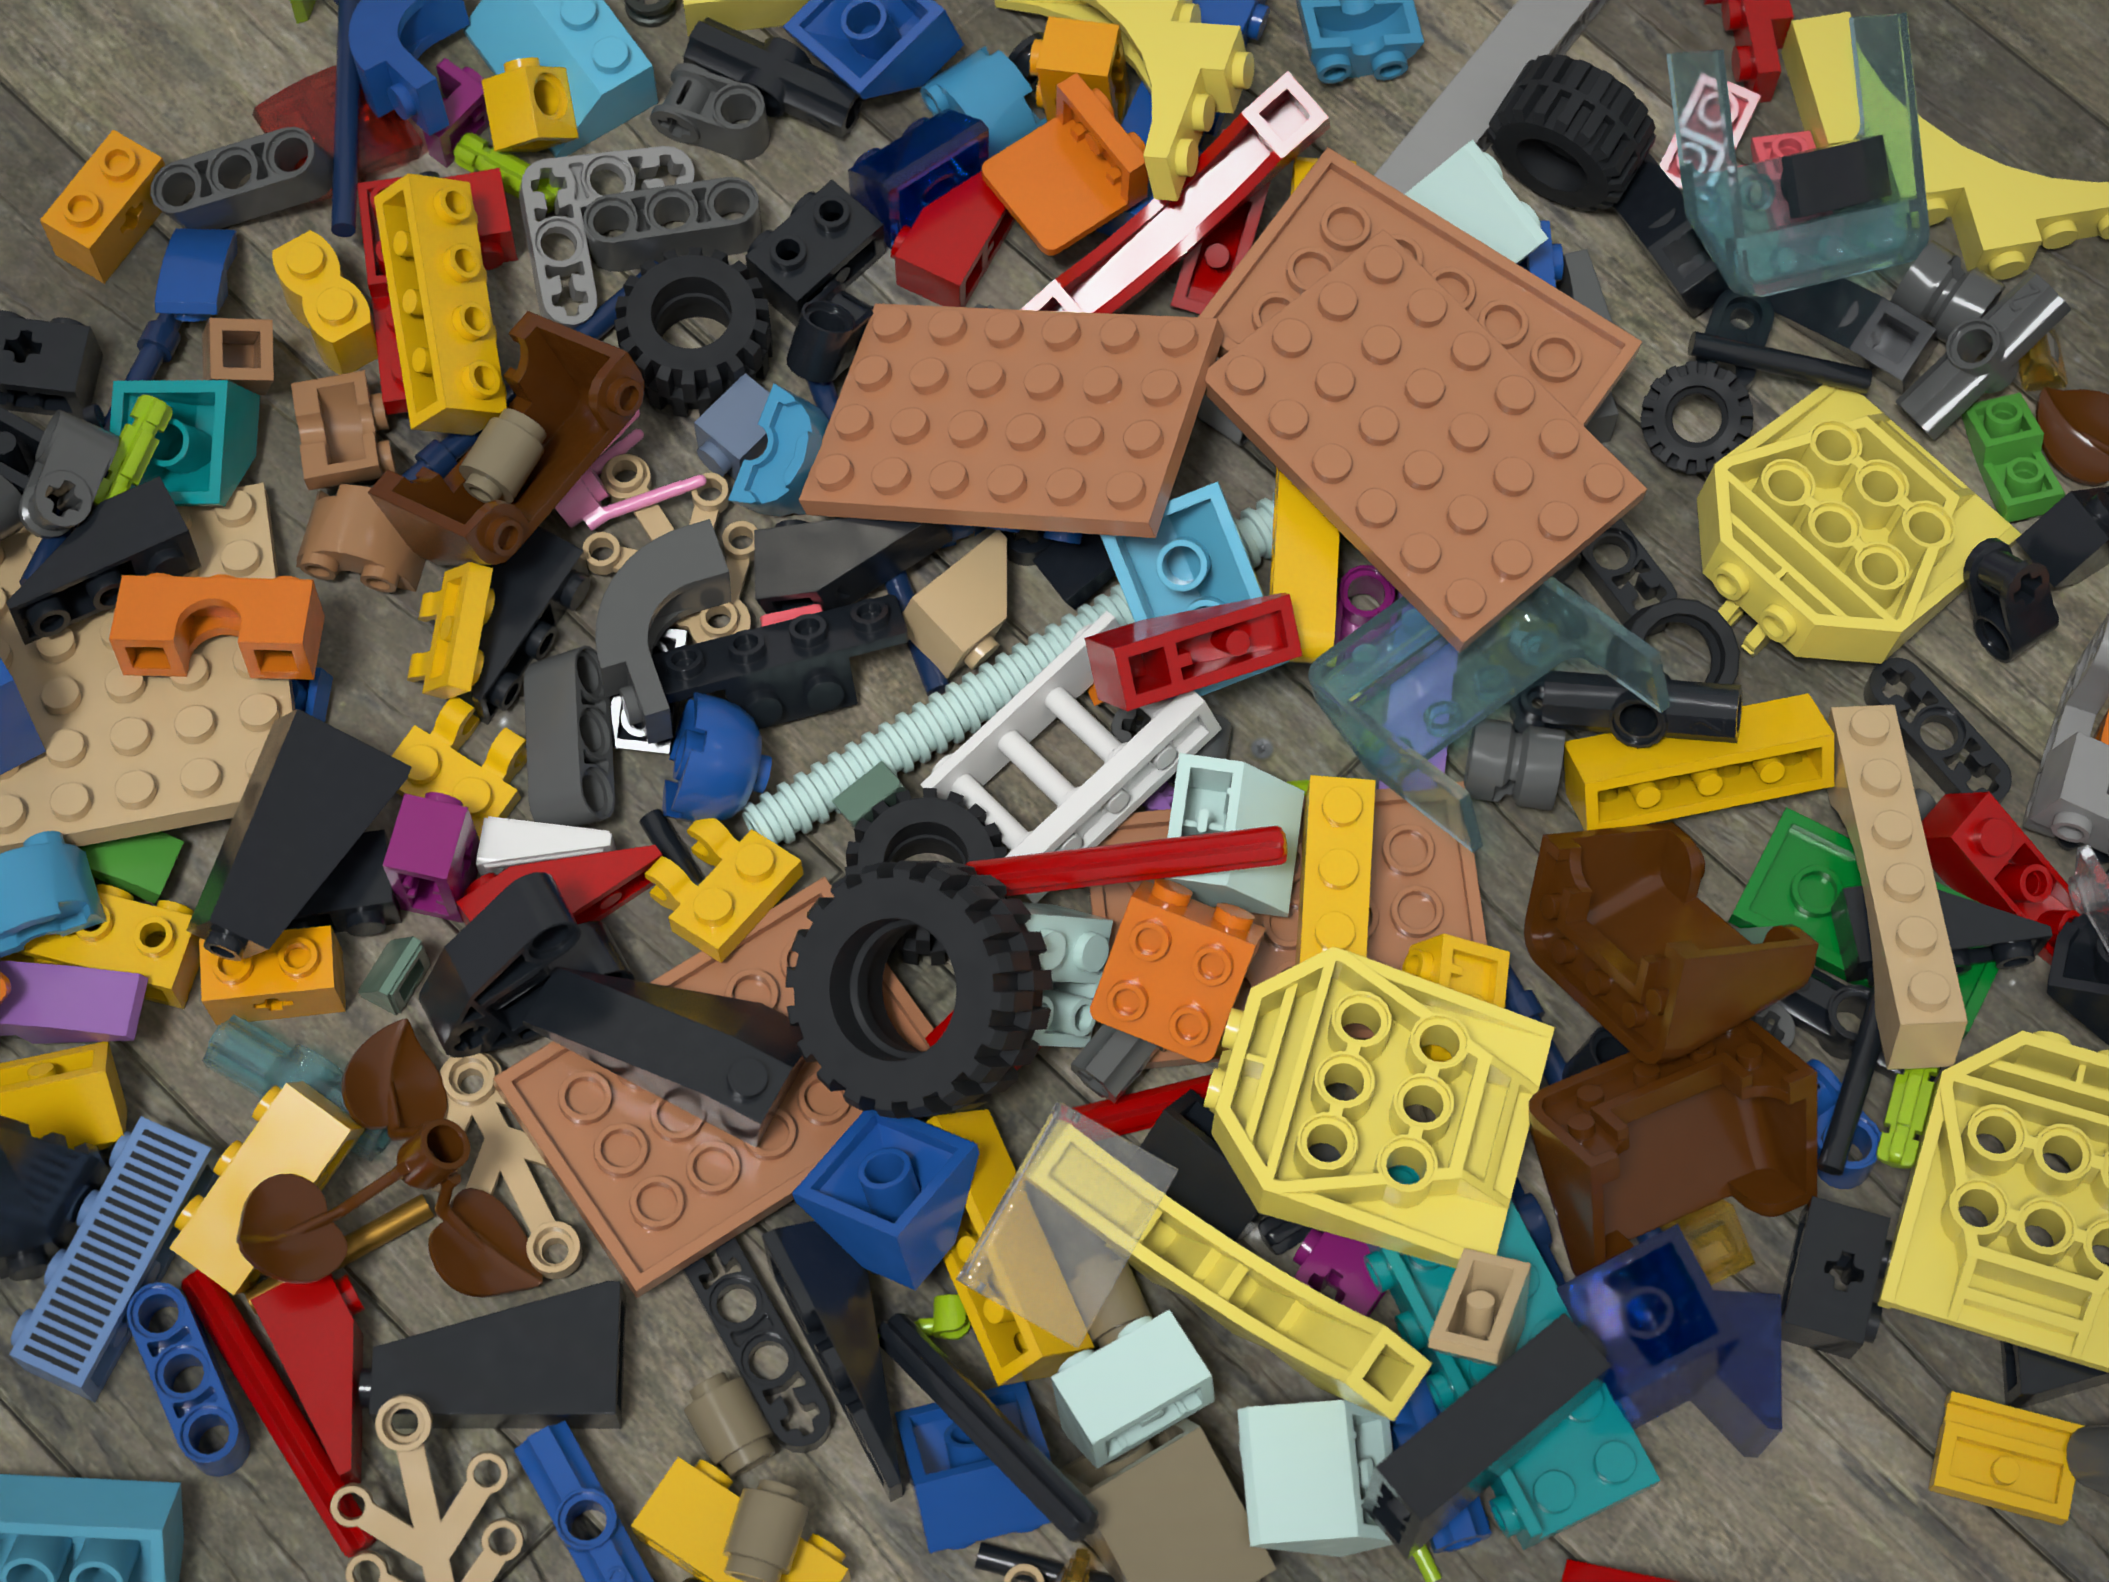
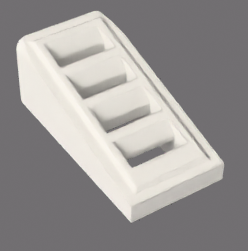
[476,816,617,877]

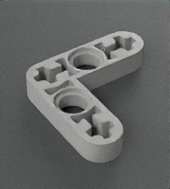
[519,146,695,329]
[2022,613,2109,838]

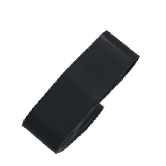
[418,872,635,1058]

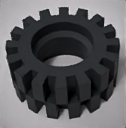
[1640,361,1753,476]

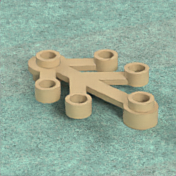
[582,454,758,644]
[431,1052,583,1279]
[330,1394,524,1582]

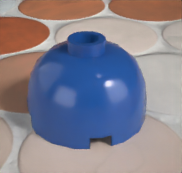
[662,692,772,822]

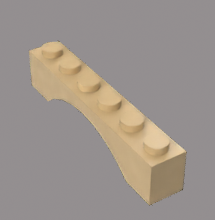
[1827,705,1968,1070]

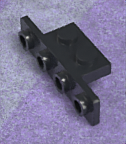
[651,594,909,729]

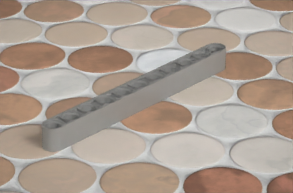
[1197,0,1607,446]

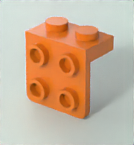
[982,73,1148,256]
[1090,879,1266,1062]

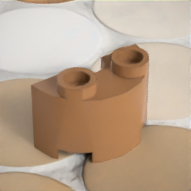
[291,370,397,490]
[296,484,426,593]

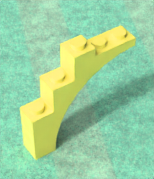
[994,0,1254,201]
[1781,12,2109,280]
[1019,1119,1432,1421]

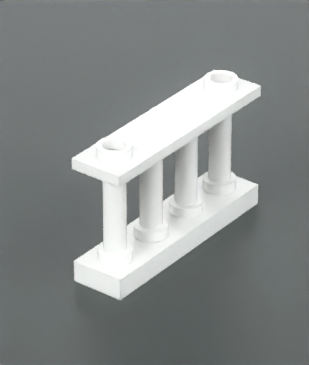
[920,611,1222,903]

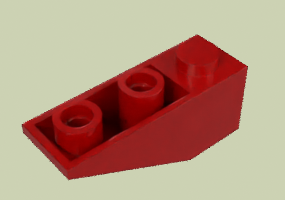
[1922,792,2084,965]

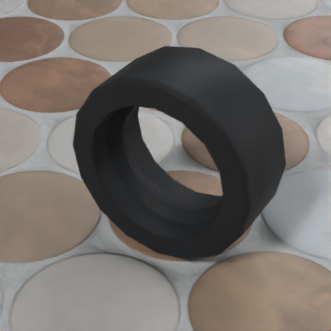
[1612,598,1740,709]

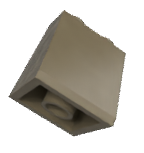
[1059,1418,1276,1582]

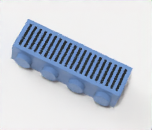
[9,1116,219,1403]

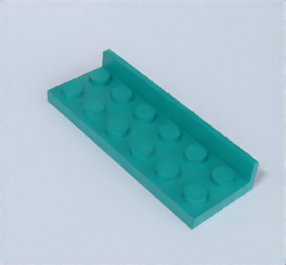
[1363,1165,1660,1550]

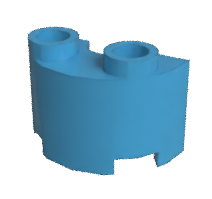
[1295,0,1424,83]
[920,46,1047,163]
[728,383,829,517]
[0,831,107,958]

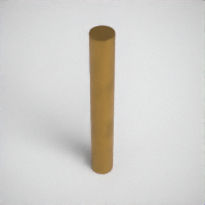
[243,1194,434,1315]

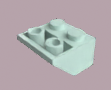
[1405,139,1548,265]
[1162,753,1305,918]
[1022,902,1113,1048]
[1051,1310,1215,1469]
[1237,1400,1393,1557]

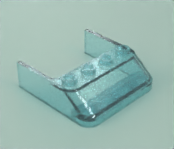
[1666,12,1930,297]
[1308,576,1671,853]

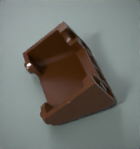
[368,311,644,565]
[1524,822,1819,1065]
[1529,1019,1818,1296]

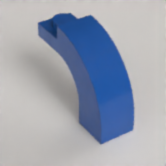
[348,0,470,136]

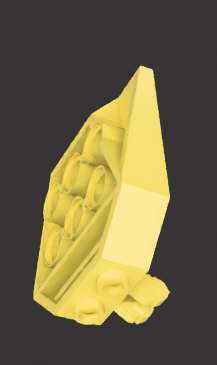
[1697,384,2022,664]
[1204,947,1555,1268]
[1877,1031,2109,1373]

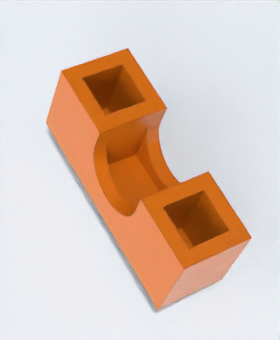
[109,573,325,680]

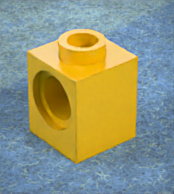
[481,57,579,152]

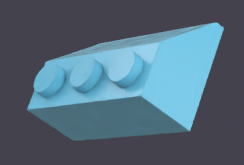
[463,0,658,158]
[1100,481,1290,699]
[0,1474,184,1582]

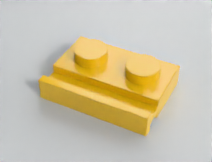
[1928,1391,2084,1526]

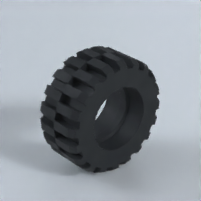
[785,860,1053,1119]

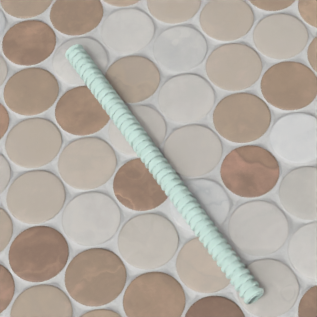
[742,492,1275,845]

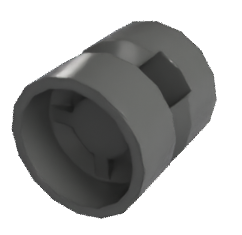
[1891,240,2005,343]
[1464,716,1565,811]

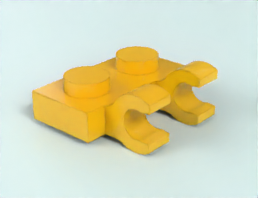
[407,562,495,700]
[392,696,527,840]
[645,818,804,963]

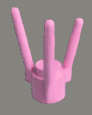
[555,409,707,531]

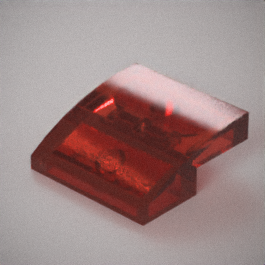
[252,65,424,204]

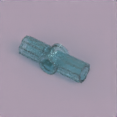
[202,1014,391,1162]

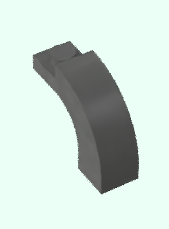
[595,519,732,745]

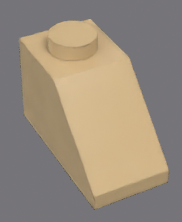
[902,530,1007,679]
[1428,1248,1531,1367]

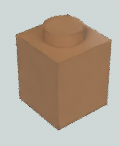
[202,318,274,395]

